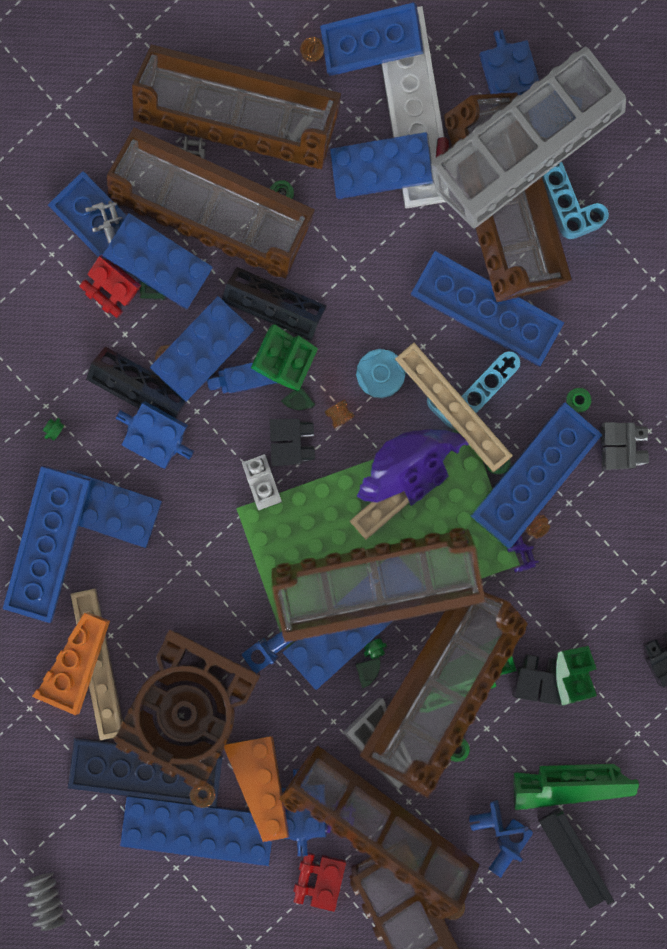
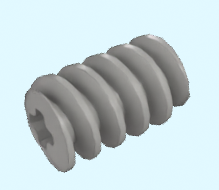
[23,873,66,931]

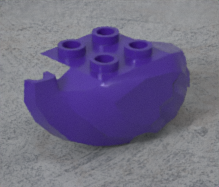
[357,429,469,506]

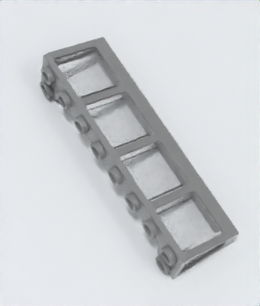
[432,46,626,229]

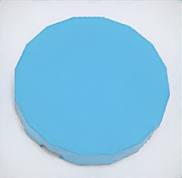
[356,349,405,398]

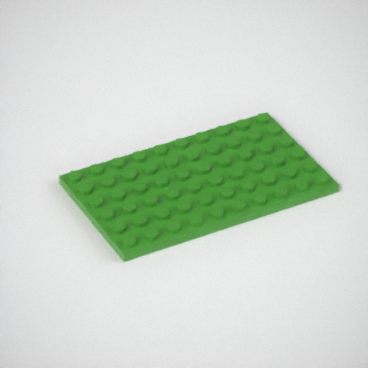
[236,430,520,649]

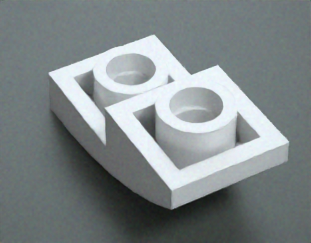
[242,454,282,510]

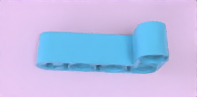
[542,162,609,239]
[427,352,520,429]

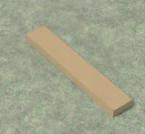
[395,343,513,472]
[71,589,123,740]

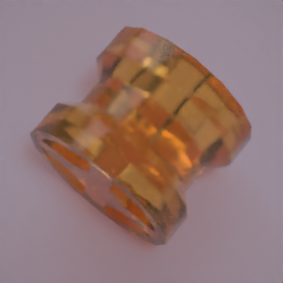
[325,399,355,429]

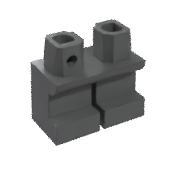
[601,422,649,471]

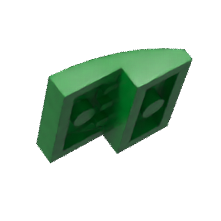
[251,324,318,391]
[556,646,597,706]

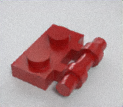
[79,254,141,318]
[293,852,346,912]

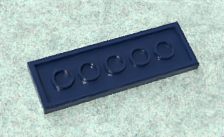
[68,738,223,807]

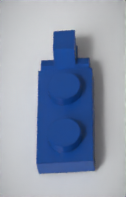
[207,363,277,394]

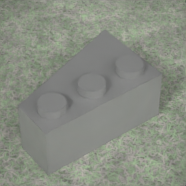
[343,698,412,789]

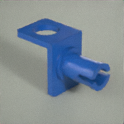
[242,631,293,673]
[469,800,528,837]
[488,819,533,878]

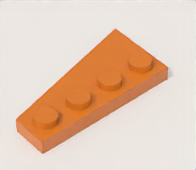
[32,612,110,715]
[224,736,289,842]

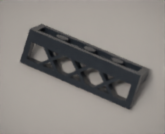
[222,267,327,341]
[86,346,186,419]
[538,808,615,909]

